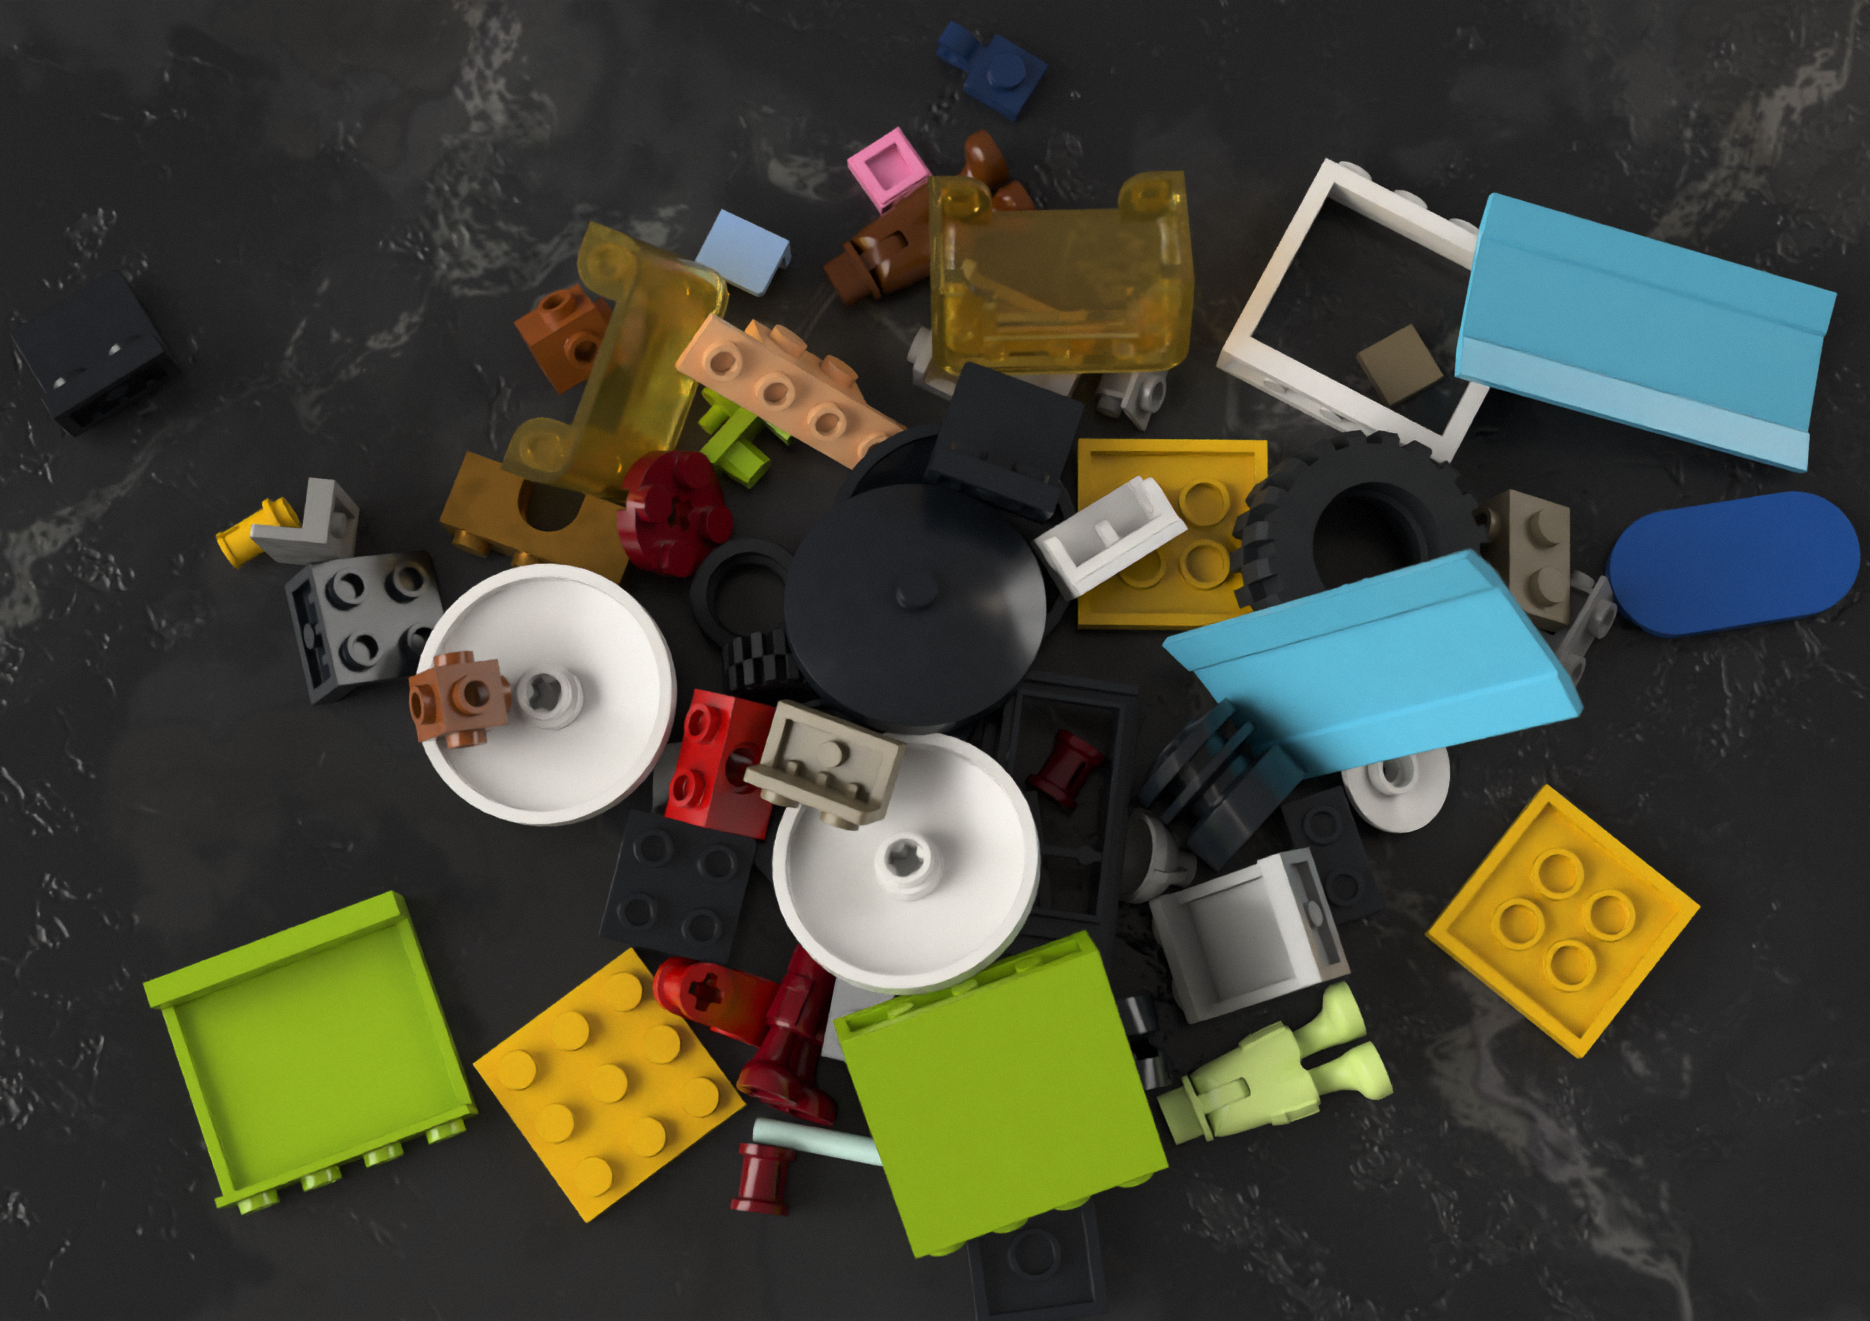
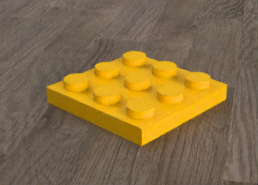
[1077,438,1268,630]
[1424,784,1701,1059]
[473,947,747,1224]

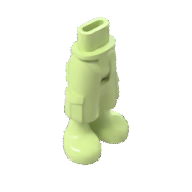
[1157,981,1393,1145]

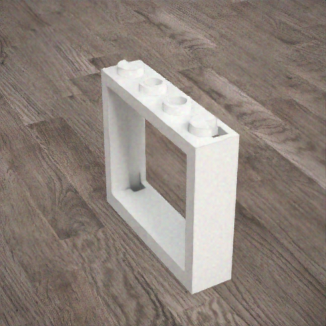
[1216,158,1490,465]

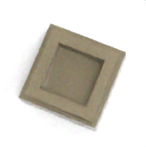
[1356,323,1444,409]

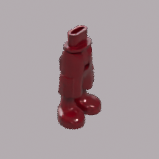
[736,944,839,1126]

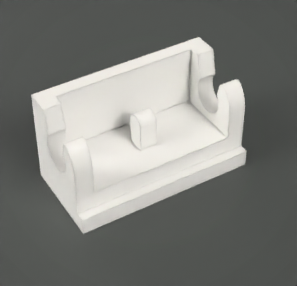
[1030,475,1188,602]

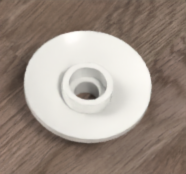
[1341,747,1450,833]

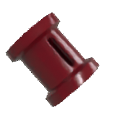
[1024,729,1107,814]
[730,1143,796,1216]

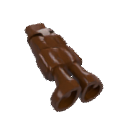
[822,129,1042,307]

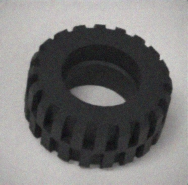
[1230,430,1491,612]

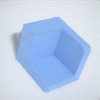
[694,209,792,297]

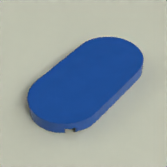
[1605,491,1860,639]

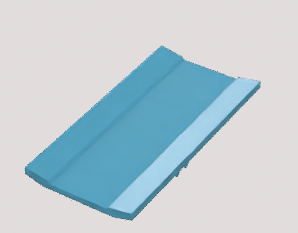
[1454,192,1837,474]
[1162,549,1584,780]

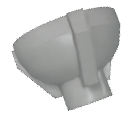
[1119,807,1197,904]

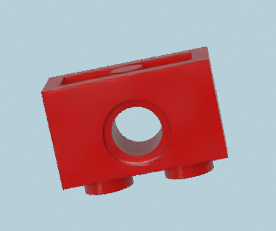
[664,689,776,840]

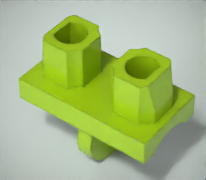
[698,387,797,489]

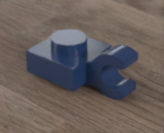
[936,21,1048,122]

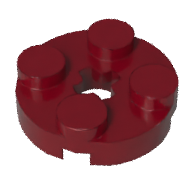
[617,450,733,577]

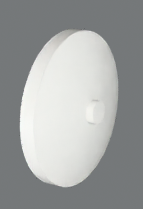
[417,564,677,827]
[772,732,1041,995]

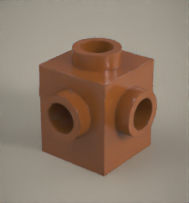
[513,283,624,395]
[408,651,511,749]

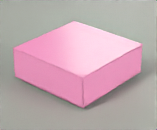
[847,127,933,215]

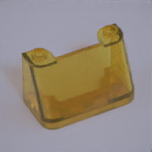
[928,170,1195,376]
[501,220,729,504]

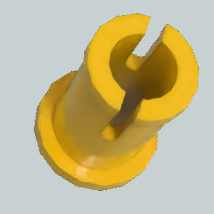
[216,497,302,569]

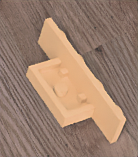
[675,313,908,470]

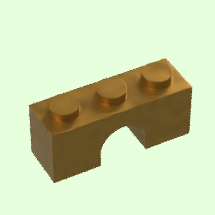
[439,451,637,592]

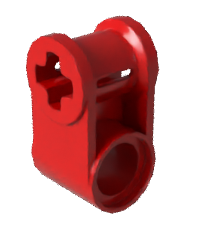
[652,956,780,1048]

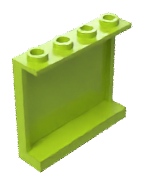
[143,890,479,1216]
[832,930,1169,1259]

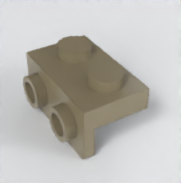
[1471,489,1570,632]
[743,699,908,831]

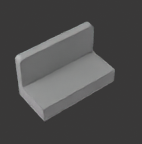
[250,478,360,565]

